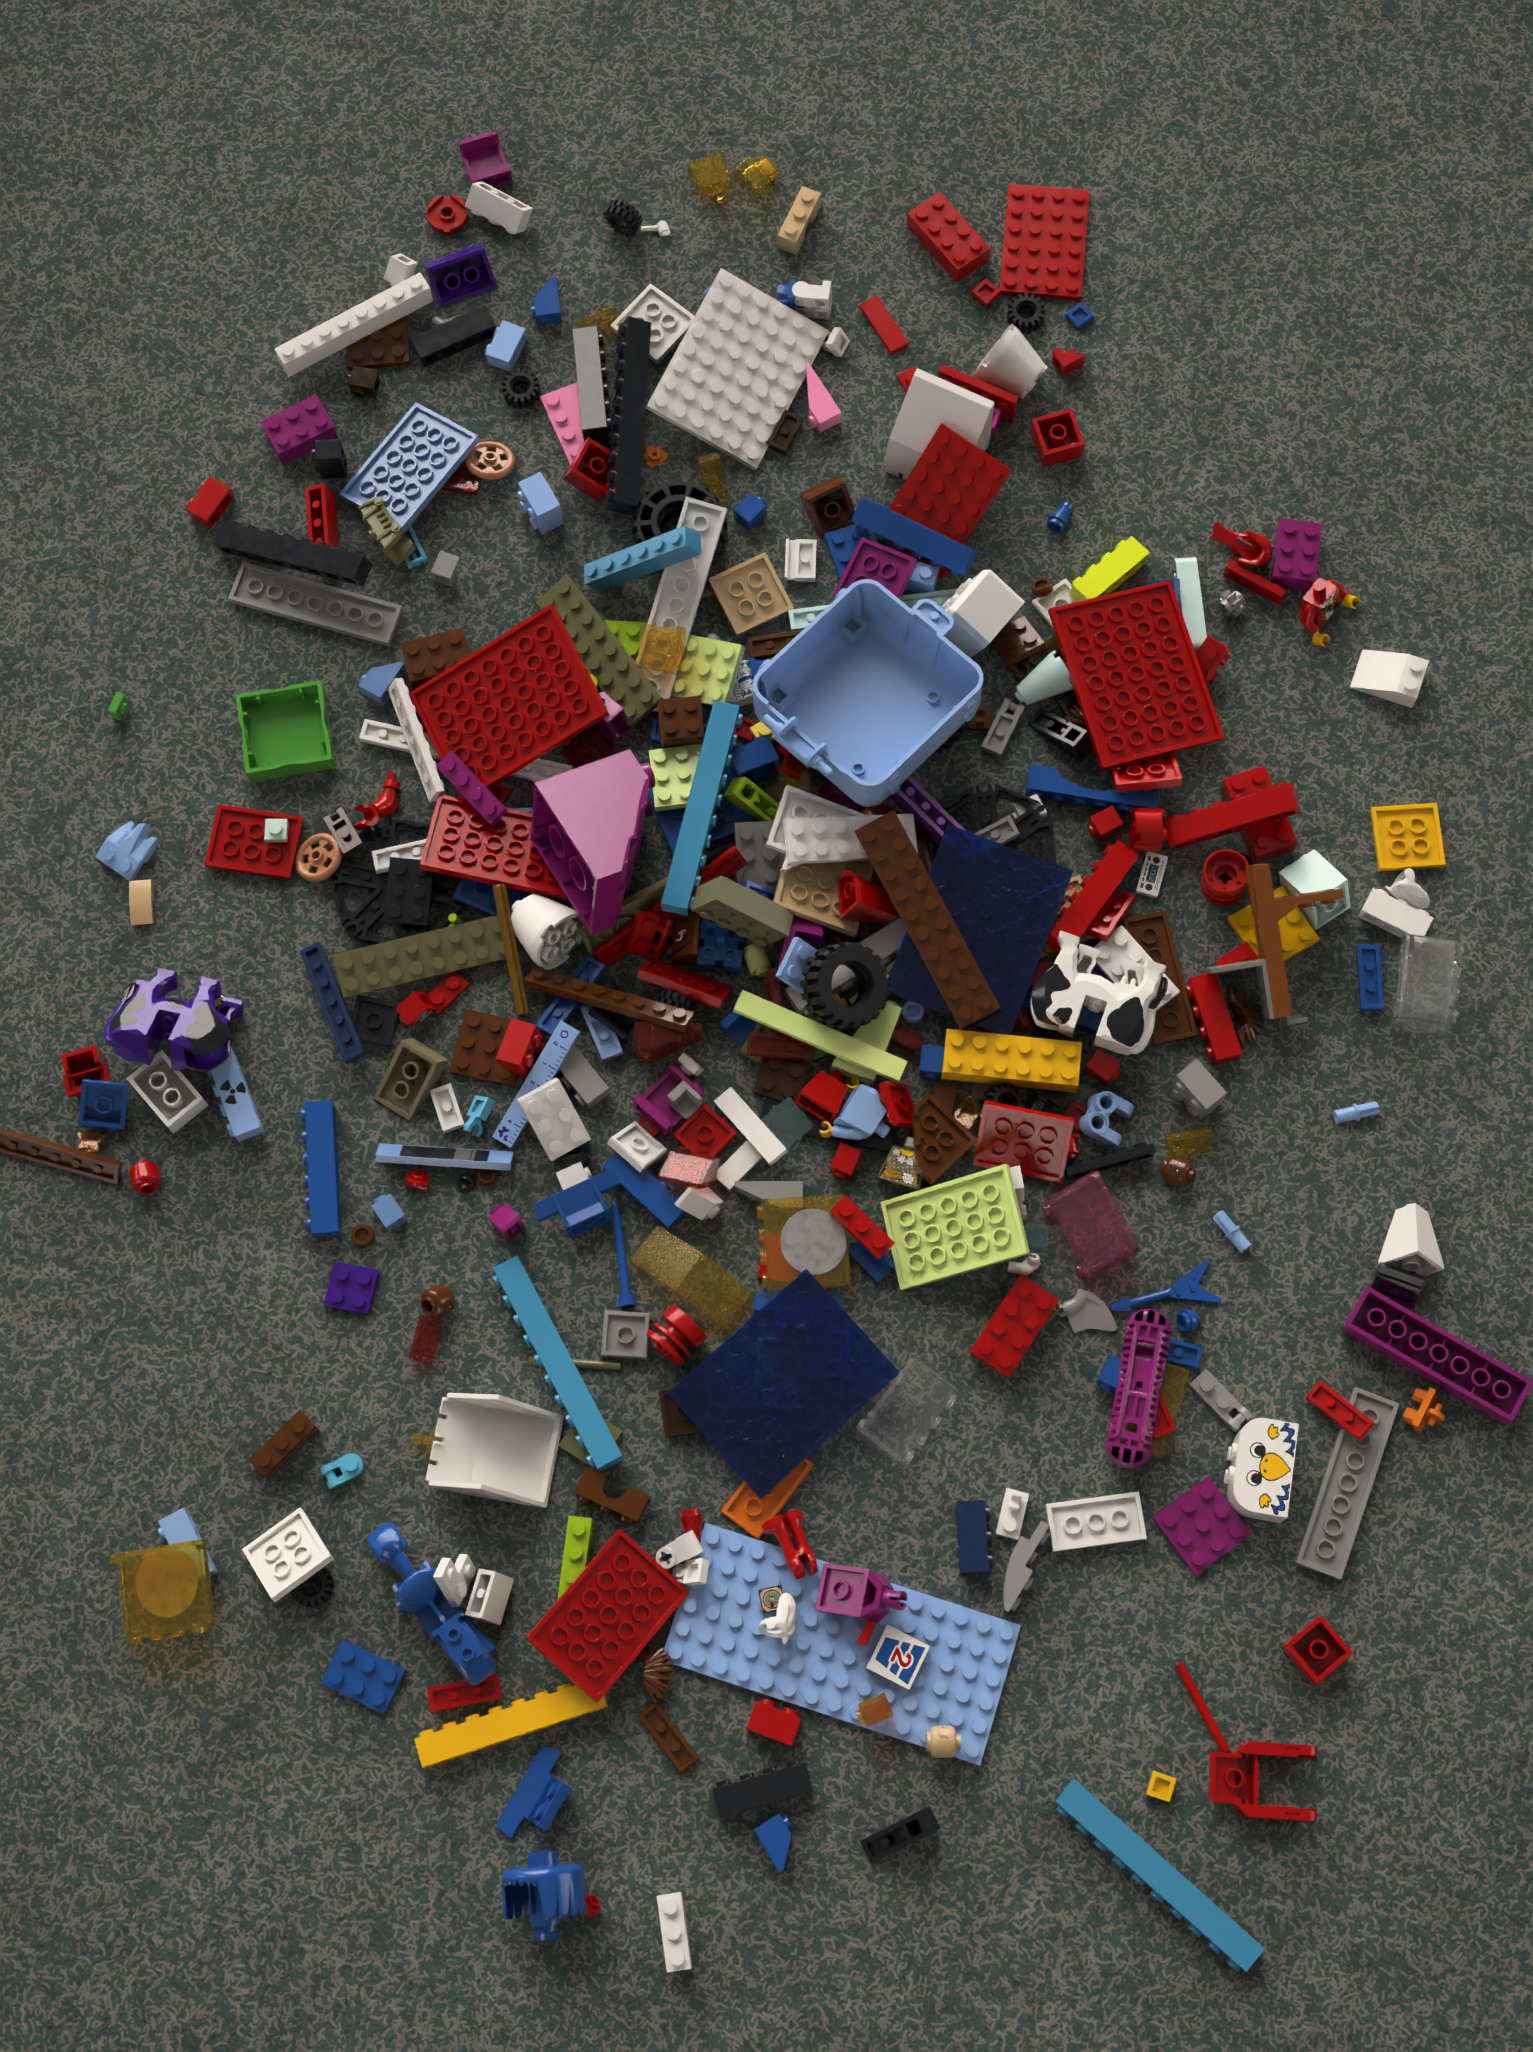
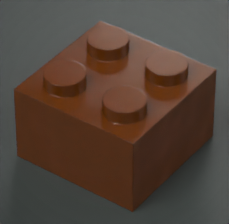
[657,696,704,749]

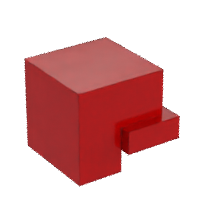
[61,1045,112,1098]

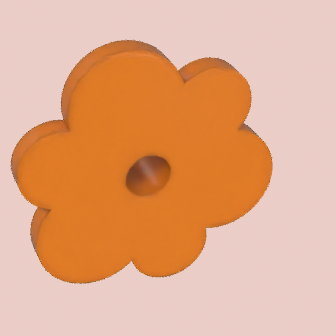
[643,446,668,467]

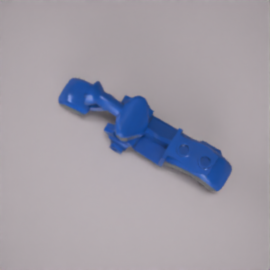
[367,1522,497,1686]

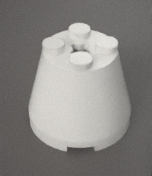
[973,324,1047,399]
[511,893,582,969]

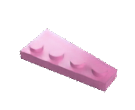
[540,382,584,465]

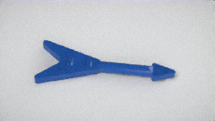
[1110,1260,1221,1312]

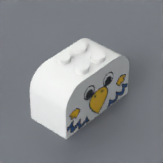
[1224,1418,1299,1523]

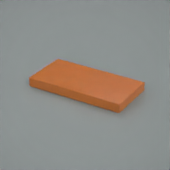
[721,1436,814,1540]

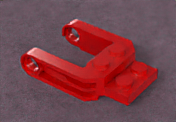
[1208,1741,1317,1821]

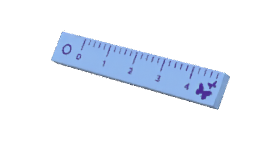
[492,1020,581,1148]

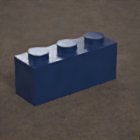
[956,1500,993,1575]

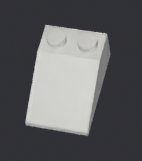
[1350,650,1429,708]

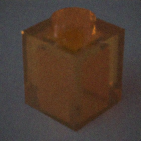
[855,1693,894,1728]

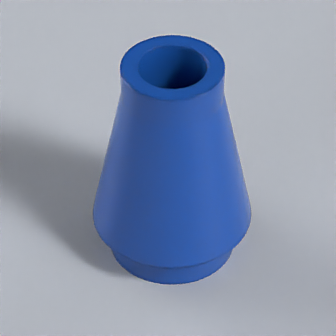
[1047,502,1073,534]

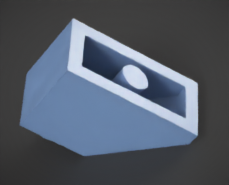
[359,662,406,706]

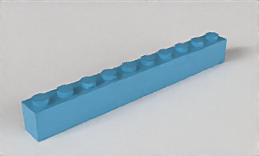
[661,700,743,916]
[492,1255,624,1472]
[1054,1779,1265,1972]

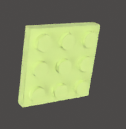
[671,635,746,706]
[649,743,703,811]

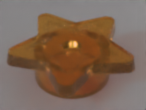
[77,1129,106,1152]

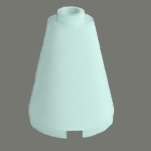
[1014,650,1074,705]

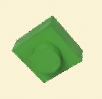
[108,692,129,721]

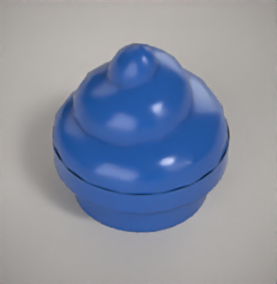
[1176,1309,1200,1333]

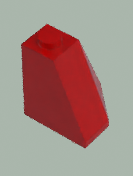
[837,870,898,925]

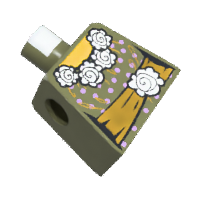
[877,1137,921,1192]

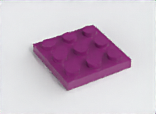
[833,537,919,599]
[1152,1476,1252,1576]

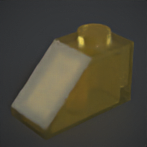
[696,451,729,500]

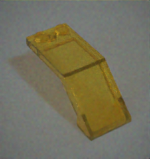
[630,1225,756,1332]

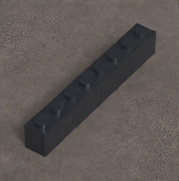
[212,521,373,587]

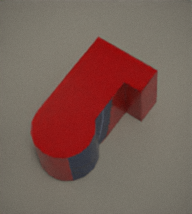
[1215,941,1259,979]

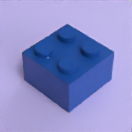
[730,736,779,784]

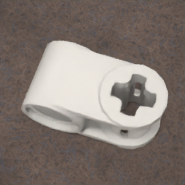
[655,1530,704,1569]

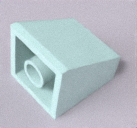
[1279,849,1351,930]

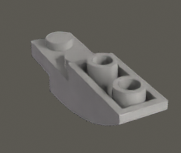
[1002,1520,1050,1613]

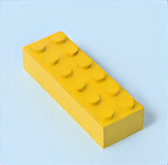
[941,1029,1082,1093]

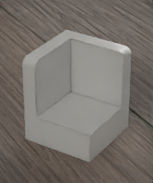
[431,550,460,587]
[667,1080,703,1120]

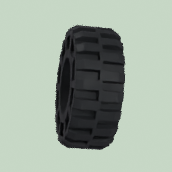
[632,480,728,574]

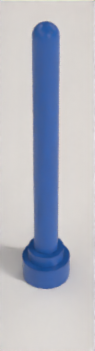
[611,1201,637,1309]

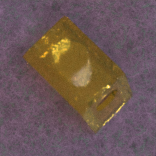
[687,151,730,203]

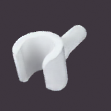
[641,221,670,237]

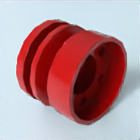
[1200,849,1249,906]
[645,1305,707,1367]

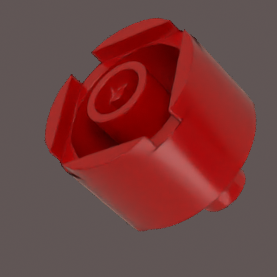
[1128,808,1167,852]

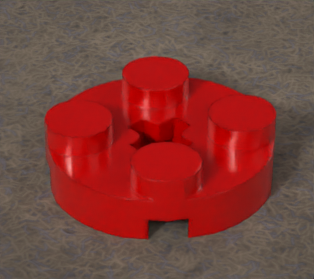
[427,195,468,236]

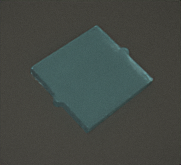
[761,1096,814,1149]

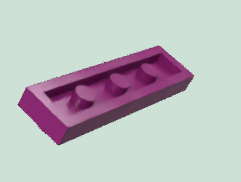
[436,750,508,826]

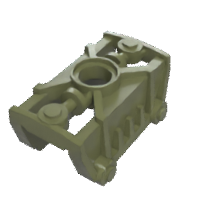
[358,496,416,565]

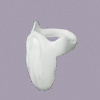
[1385,868,1430,909]
[758,1593,797,1644]

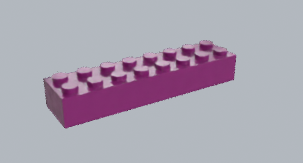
[1340,1286,1533,1426]

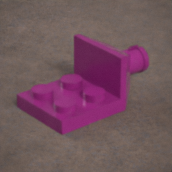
[777,917,823,985]
[815,1563,907,1624]

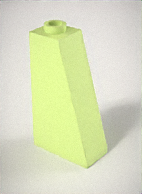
[832,1000,902,1086]

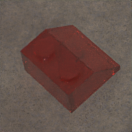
[658,1146,720,1189]

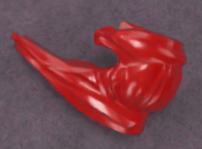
[1209,522,1273,567]

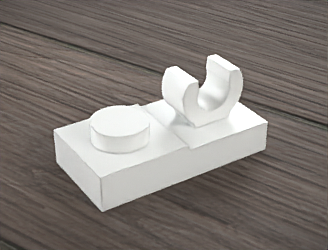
[995,1488,1029,1540]

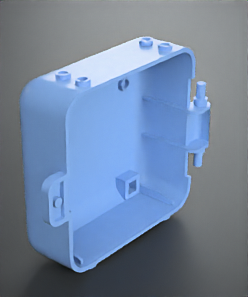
[753,579,983,807]

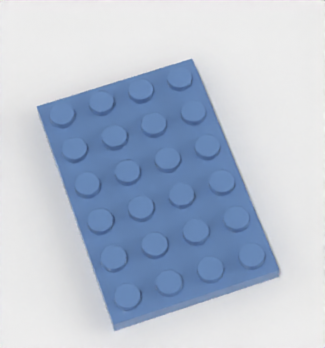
[339,402,480,532]

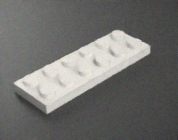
[783,814,918,864]

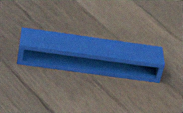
[851,497,978,577]
[301,1099,342,1238]

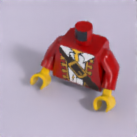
[1300,578,1361,647]

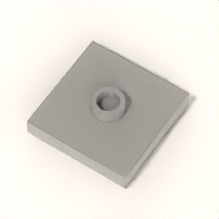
[601,1310,651,1360]

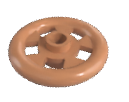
[465,441,515,480]
[295,833,343,882]

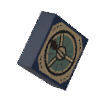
[758,1585,783,1614]

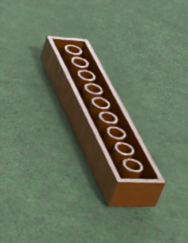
[854,810,1000,1030]

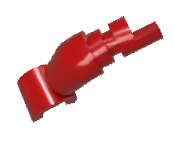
[354,770,400,830]

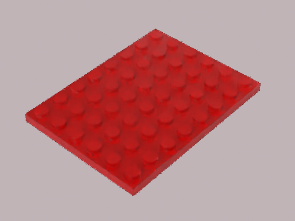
[1048,580,1225,770]
[409,604,610,800]

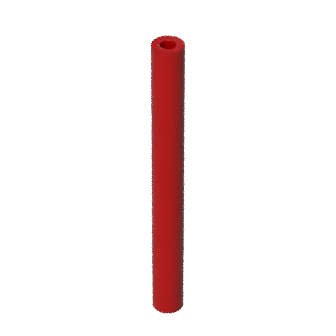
[1175,1662,1230,1752]

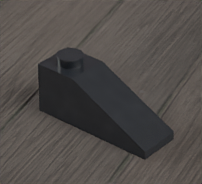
[1027,708,1094,762]
[860,1806,941,1863]

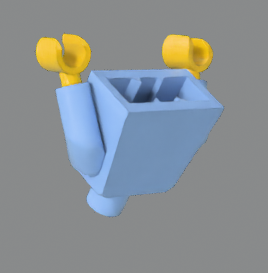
[819,1077,891,1140]

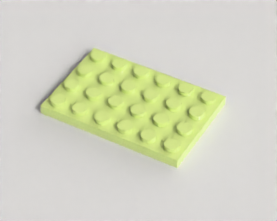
[880,1164,1030,1291]

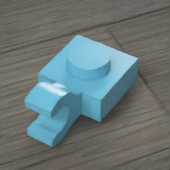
[463,1095,495,1137]

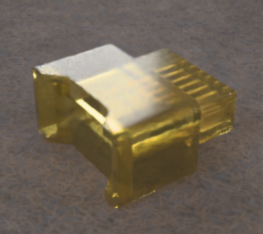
[734,153,780,199]

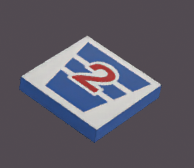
[866,1624,930,1690]

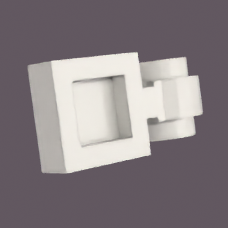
[672,1558,709,1586]

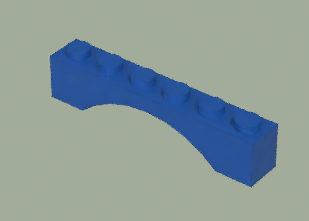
[1025,764,1160,814]

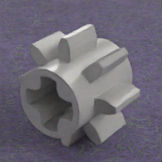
[1218,590,1245,617]

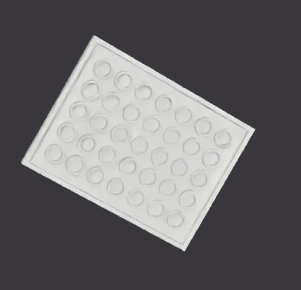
[646,268,829,470]

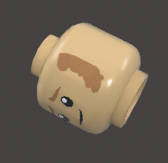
[926,1726,961,1758]

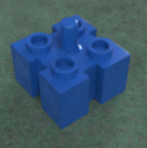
[697,922,745,975]

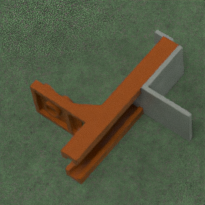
[1206,863,1344,1025]

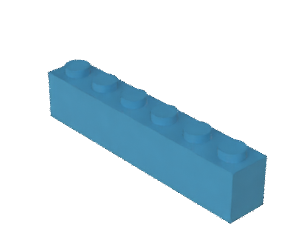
[584,526,702,592]

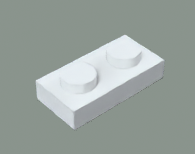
[429,1083,465,1133]

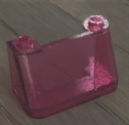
[1043,1170,1139,1281]

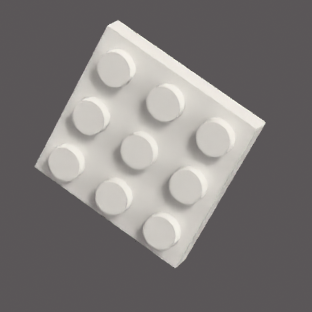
[610,283,695,365]
[242,1507,334,1602]

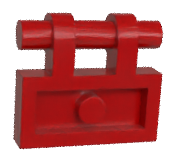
[624,910,674,960]

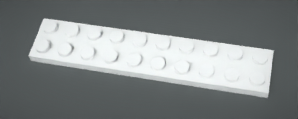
[636,497,727,712]

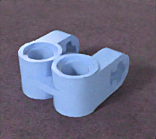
[1079,1091,1135,1148]

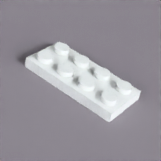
[1093,925,1180,1012]
[1045,1491,1147,1552]

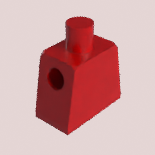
[794,1070,848,1124]

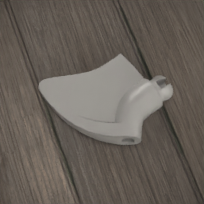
[1056,1289,1117,1333]

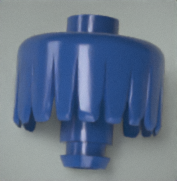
[501,1851,587,1941]

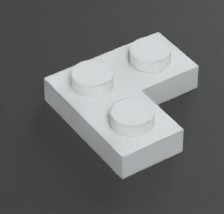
[433,1554,476,1607]

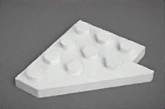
[765,785,867,872]

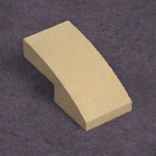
[129,879,154,925]

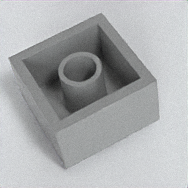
[1171,1059,1227,1120]

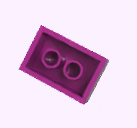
[260,394,338,465]
[1270,518,1322,591]

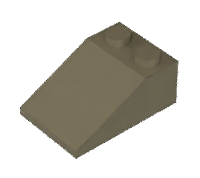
[374,1038,449,1120]

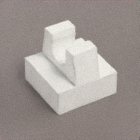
[822,327,850,357]

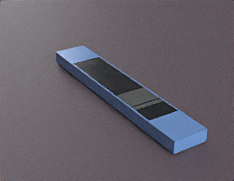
[375,1143,514,1171]

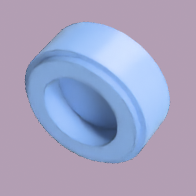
[902,1000,924,1024]

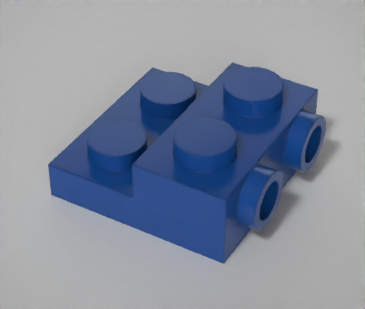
[78,1079,129,1131]

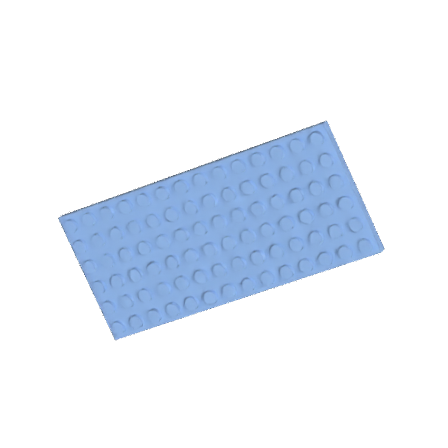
[664,1523,1021,1766]

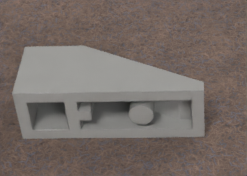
[735,1181,803,1216]

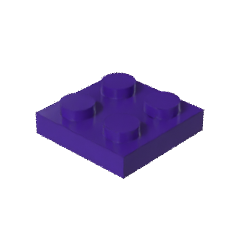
[323,1261,379,1315]

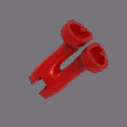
[761,1509,818,1580]

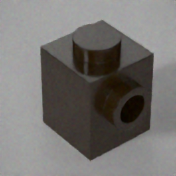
[347,366,381,398]

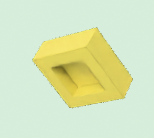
[750,721,775,742]

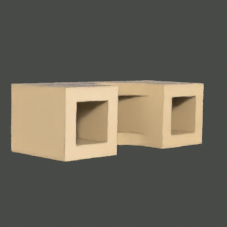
[777,186,821,255]

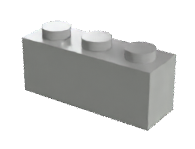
[558,1045,610,1109]

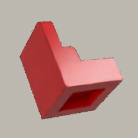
[1051,348,1085,377]

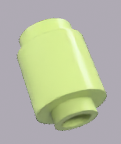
[743,943,772,977]

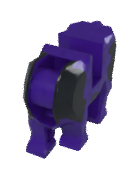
[104,968,244,1072]

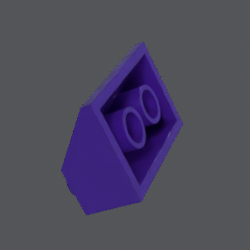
[423,244,497,308]

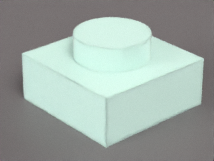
[264,819,289,842]

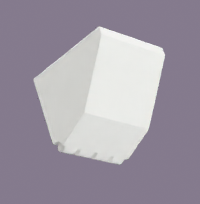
[883,368,995,480]
[425,1393,564,1508]

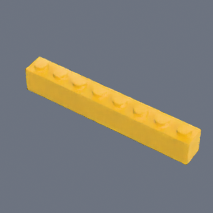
[414,1683,608,1768]

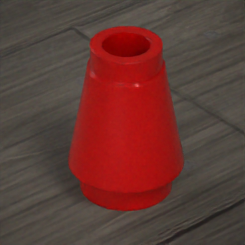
[680,1508,703,1542]

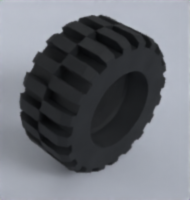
[800,942,890,1029]

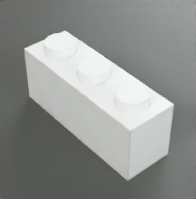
[465,181,533,234]
[1358,888,1433,946]
[657,1892,692,1973]

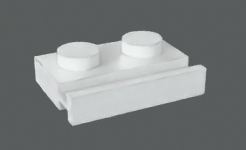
[785,539,817,582]

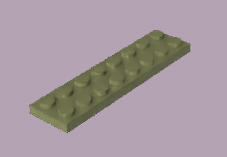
[536,574,663,728]
[333,915,506,998]

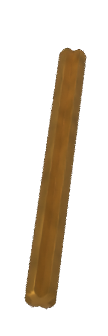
[493,884,529,1015]

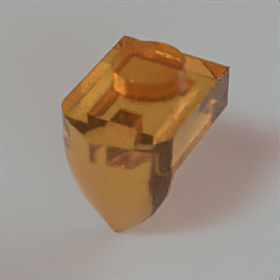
[953,1095,983,1133]

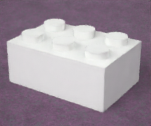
[126,1050,208,1134]
[517,1078,591,1161]

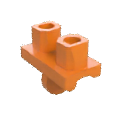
[1402,1387,1445,1434]

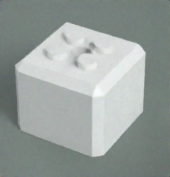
[941,570,1025,658]

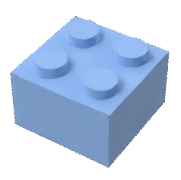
[517,471,564,535]

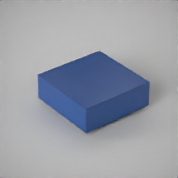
[1065,302,1094,331]

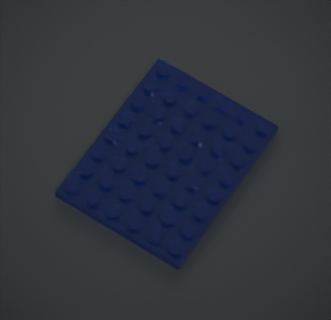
[887,824,1074,1035]
[668,1269,900,1499]

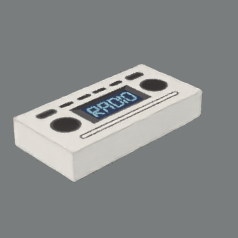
[1135,852,1168,899]

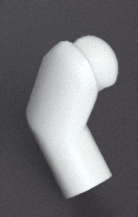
[1007,1253,1040,1275]

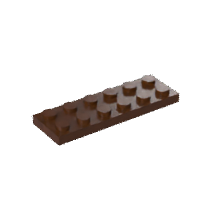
[1122,911,1198,1046]

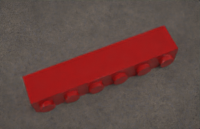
[1164,782,1302,850]
[1044,839,1140,953]

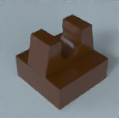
[968,706,991,731]

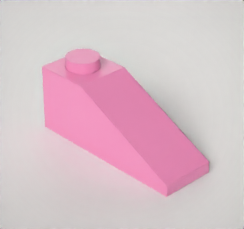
[806,364,842,433]

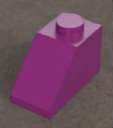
[489,1203,525,1242]

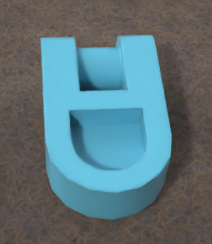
[319,1453,364,1490]

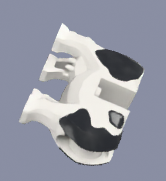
[1031,931,1168,1055]

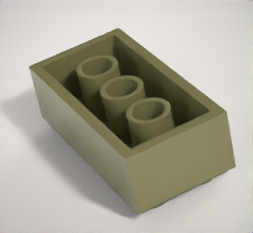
[692,876,794,946]

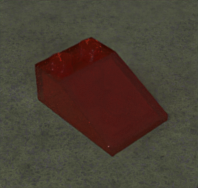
[633,1022,703,1064]

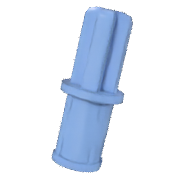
[1333,1101,1380,1124]
[1213,1210,1252,1253]

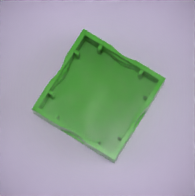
[235,680,336,783]

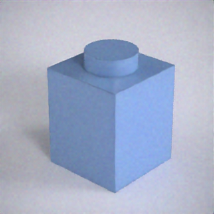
[371,1193,408,1232]

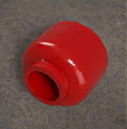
[129,1159,161,1194]

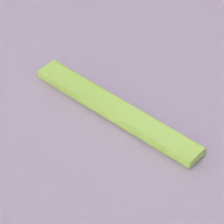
[733,990,908,1083]

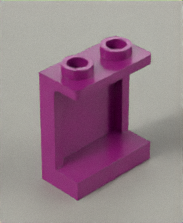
[458,131,513,187]
[633,1064,704,1137]

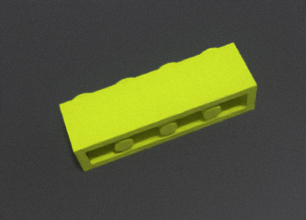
[1069,536,1150,602]

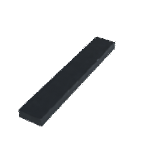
[760,1104,895,1153]

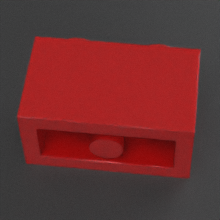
[186,476,234,529]
[746,1699,802,1747]

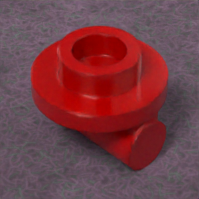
[405,1170,429,1191]

